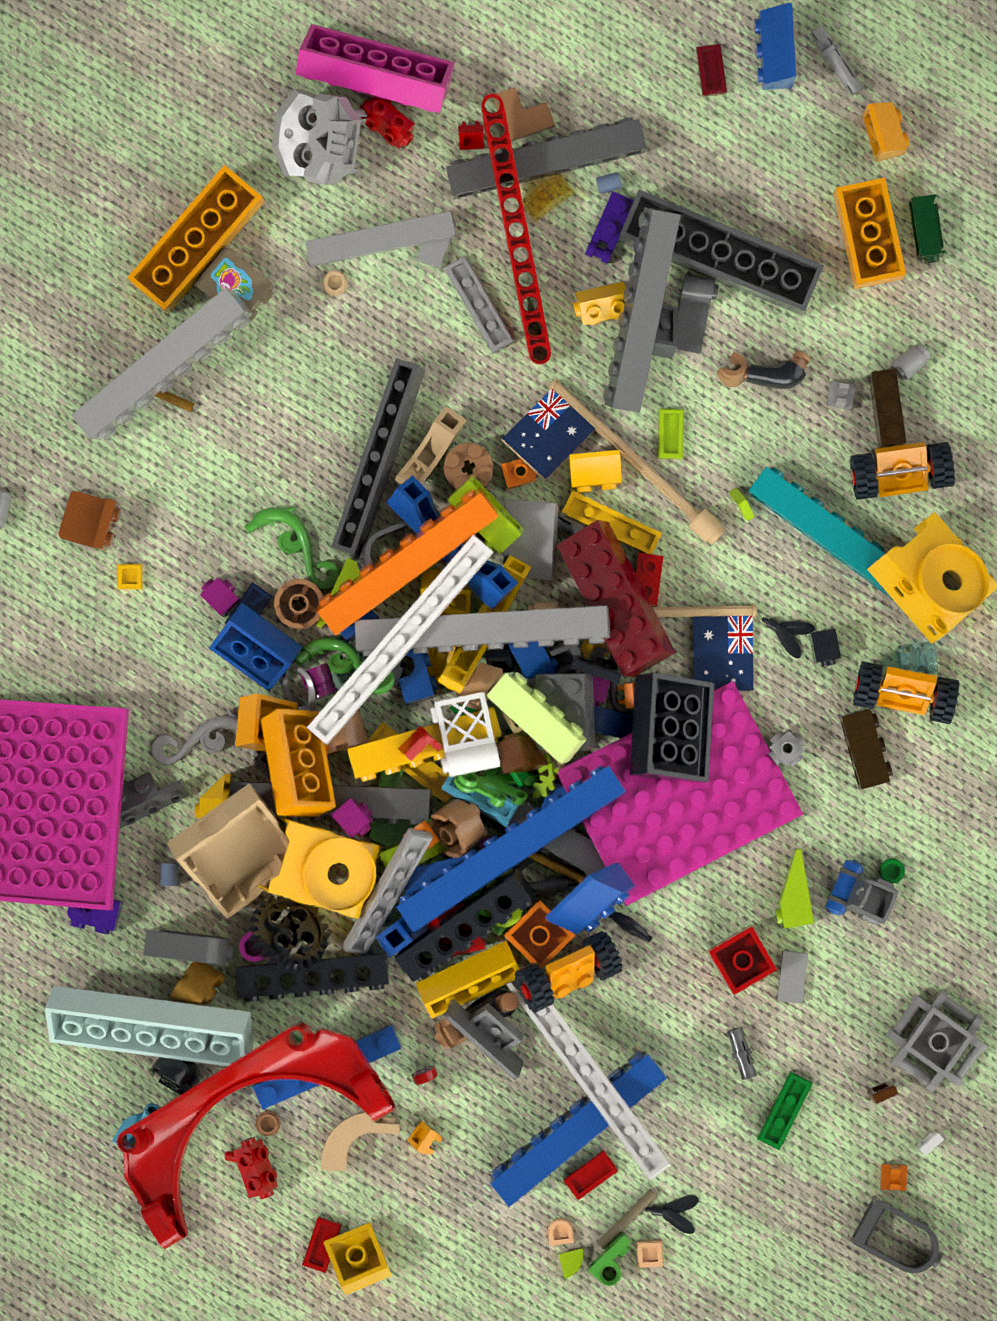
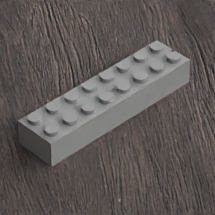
[71,288,253,440]

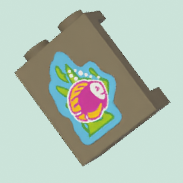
[194,246,274,323]

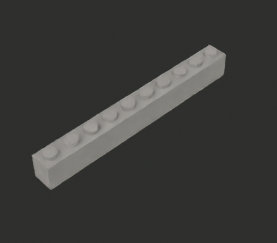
[355,606,610,657]

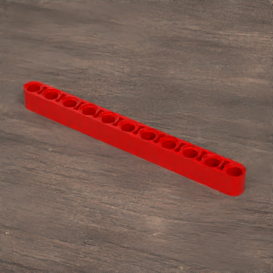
[481,94,551,365]

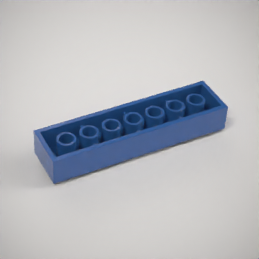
[490,1051,667,1207]

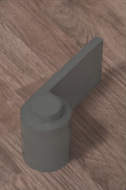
[677,274,719,354]

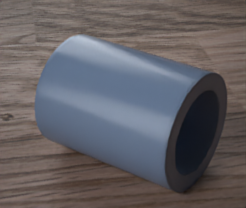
[596,172,622,195]
[161,863,179,886]

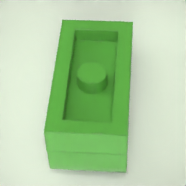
[588,1232,631,1286]

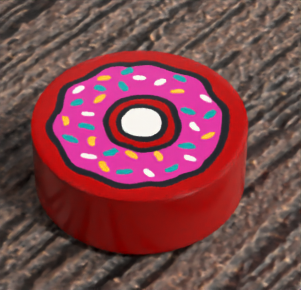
[411,1066,438,1085]

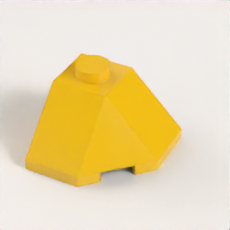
[195,774,233,819]

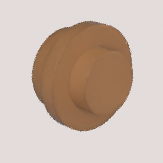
[255,1111,281,1136]

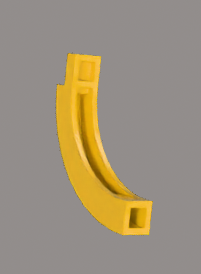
[438,555,531,693]

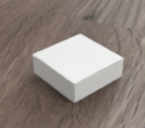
[917,1130,944,1156]

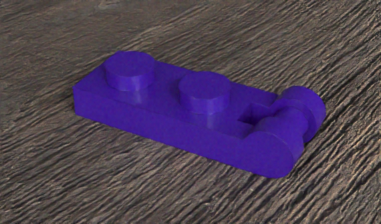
[585,191,634,264]

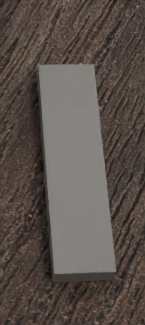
[444,255,514,354]

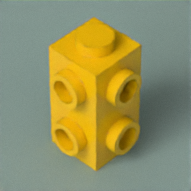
[573,281,626,325]

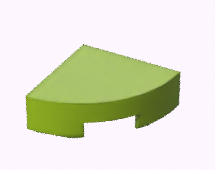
[729,487,755,521]
[558,1247,584,1279]

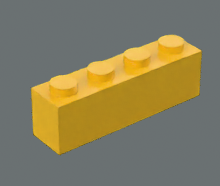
[415,941,520,1019]

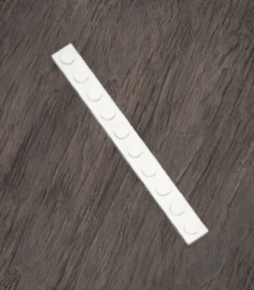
[307,535,494,744]
[506,965,671,1181]

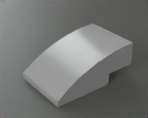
[503,499,559,580]

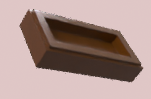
[867,1081,899,1104]

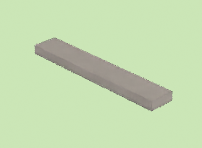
[305,211,456,267]
[342,828,433,955]

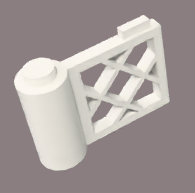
[430,692,500,777]

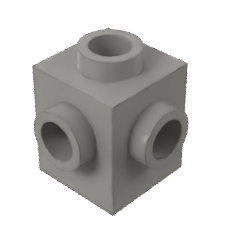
[768,731,805,767]

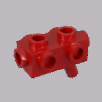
[359,96,415,149]
[224,1137,278,1199]

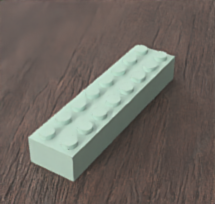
[45,986,253,1066]

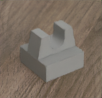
[826,381,856,410]

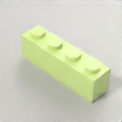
[487,672,587,764]

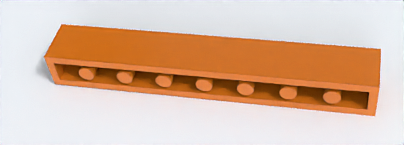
[317,488,499,636]

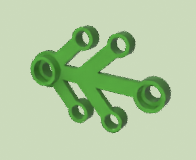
[454,759,540,807]

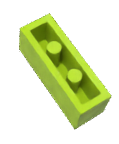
[448,475,524,554]

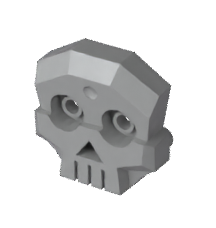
[272,89,367,185]

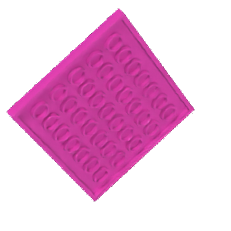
[557,681,803,906]
[0,700,129,910]

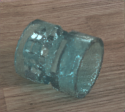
[897,641,938,674]

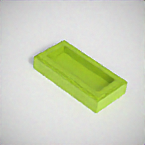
[658,409,684,459]

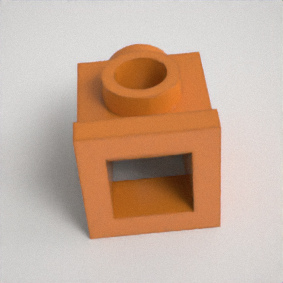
[500,459,538,490]

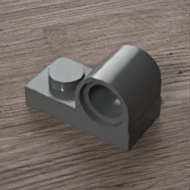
[652,304,678,359]

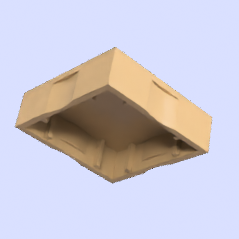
[167,783,289,919]

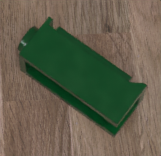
[909,194,945,263]

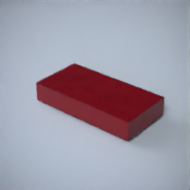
[696,44,727,97]

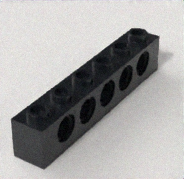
[395,868,535,982]
[235,953,389,1002]

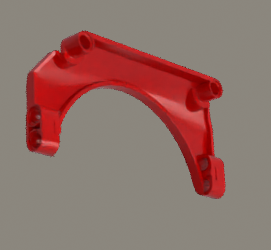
[117,1022,396,1249]

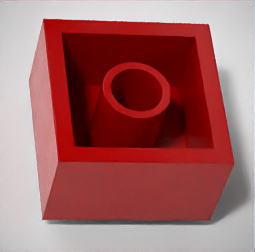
[707,925,777,995]

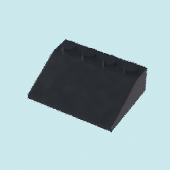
[629,672,714,783]

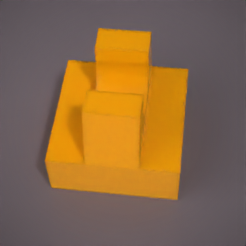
[407,1120,443,1155]

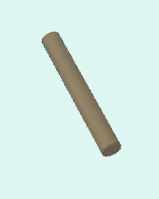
[597,1189,657,1249]

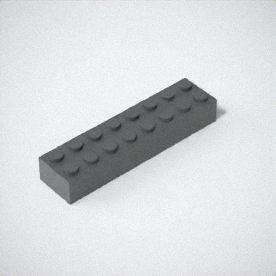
[619,190,824,316]

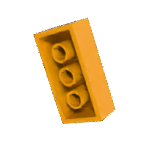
[833,177,906,290]
[261,709,336,817]

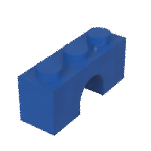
[398,649,438,706]

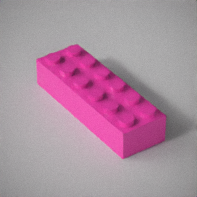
[296,24,455,113]

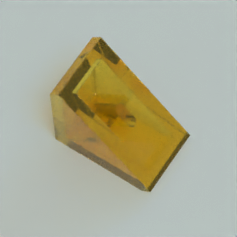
[522,174,575,223]

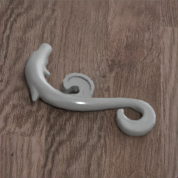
[151,709,260,765]

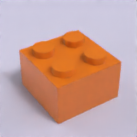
[504,899,575,969]

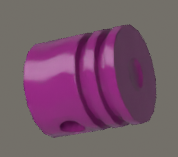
[300,663,338,701]
[239,932,267,962]

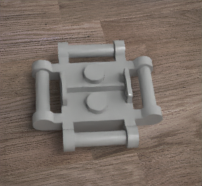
[886,989,988,1093]

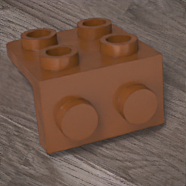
[58,491,121,552]

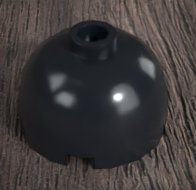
[149,1057,201,1095]

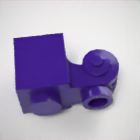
[67,899,123,935]

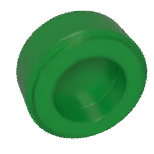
[879,858,905,884]

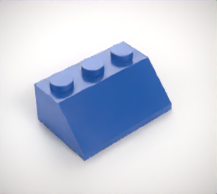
[754,3,796,90]
[209,603,303,692]
[545,862,636,934]

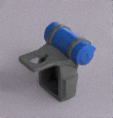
[825,859,899,925]

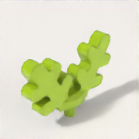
[533,754,560,798]

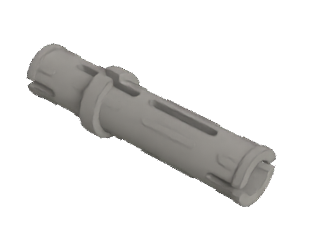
[810,25,864,96]

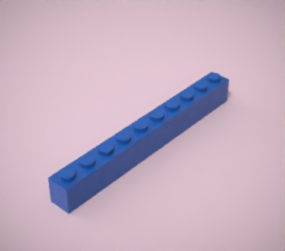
[396,765,626,932]

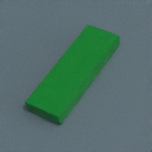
[757,1071,813,1151]

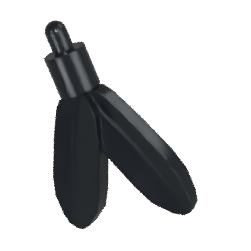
[761,617,815,658]
[645,1195,699,1234]

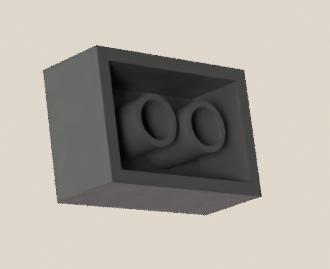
[536,672,595,750]

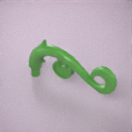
[244,506,340,590]
[294,635,395,694]

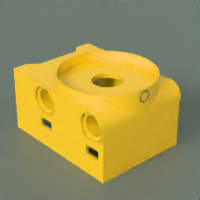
[867,512,997,644]
[258,817,381,919]

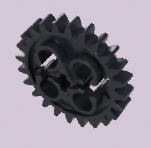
[248,895,330,971]

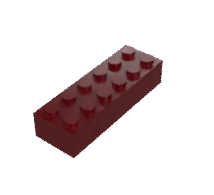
[557,520,676,677]

